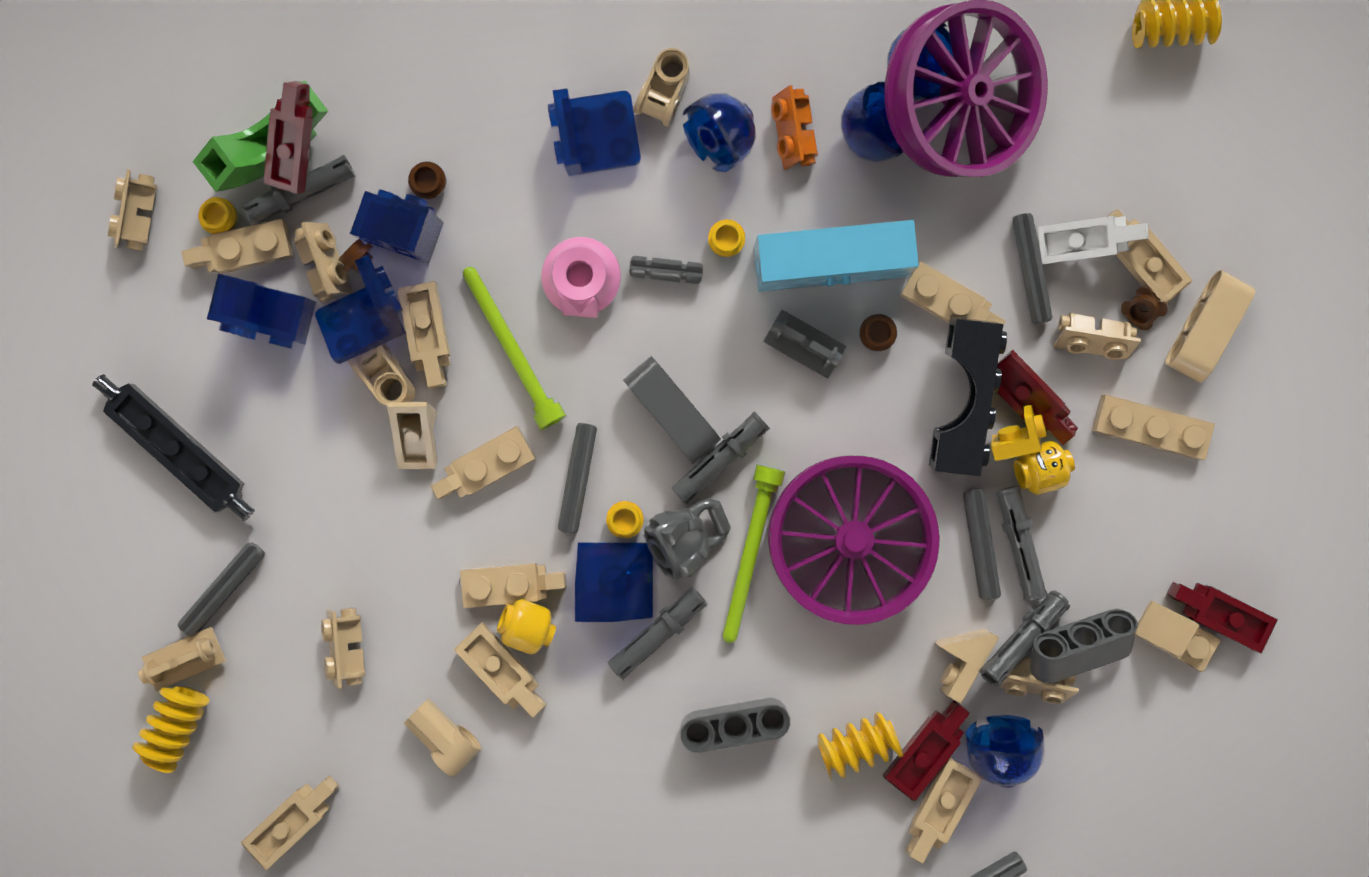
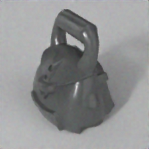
[643,499,731,580]

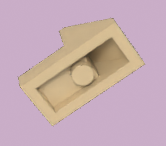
[387,402,438,469]
[1136,600,1221,672]
[934,629,1000,704]

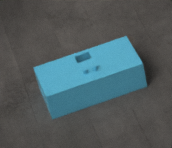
[754,220,919,292]

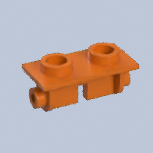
[771,85,818,170]

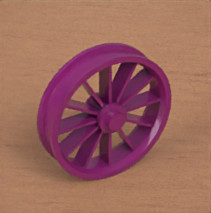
[884,0,1048,177]
[768,456,940,625]

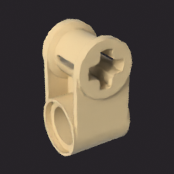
[633,48,690,128]
[347,336,416,406]

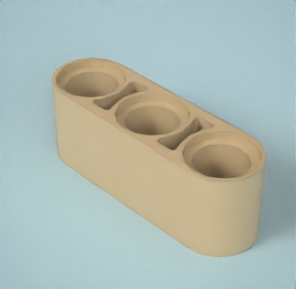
[1165,270,1256,383]

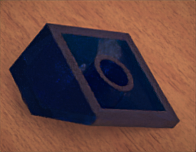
[575,542,653,622]

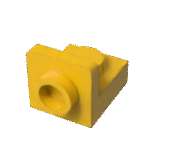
[991,405,1047,461]

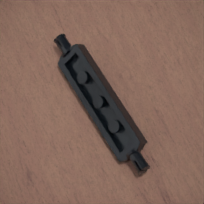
[92,374,255,522]

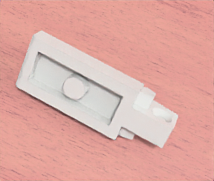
[1036,216,1149,264]

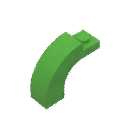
[192,81,328,192]

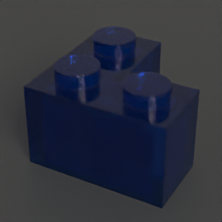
[350,189,444,264]
[207,274,316,349]

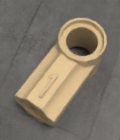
[404,698,482,777]

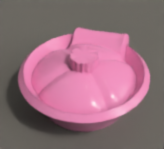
[541,237,621,318]

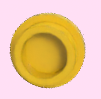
[198,197,237,234]
[708,219,746,257]
[606,501,644,539]

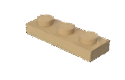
[1092,395,1215,460]

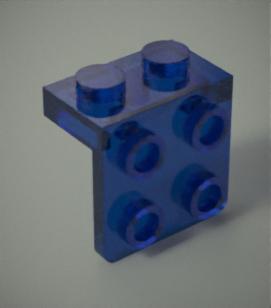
[548,88,641,176]
[315,254,406,364]

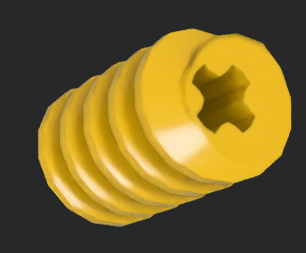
[1132,0,1222,48]
[132,686,210,773]
[817,712,903,780]

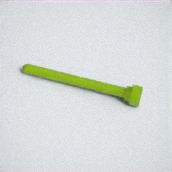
[463,266,567,430]
[723,464,786,643]

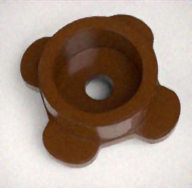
[1121,286,1168,330]

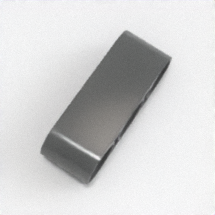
[623,356,721,464]
[1030,609,1138,683]
[681,698,790,752]

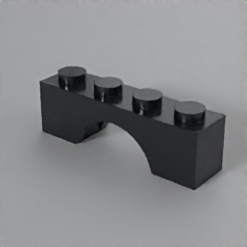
[929,316,1007,476]

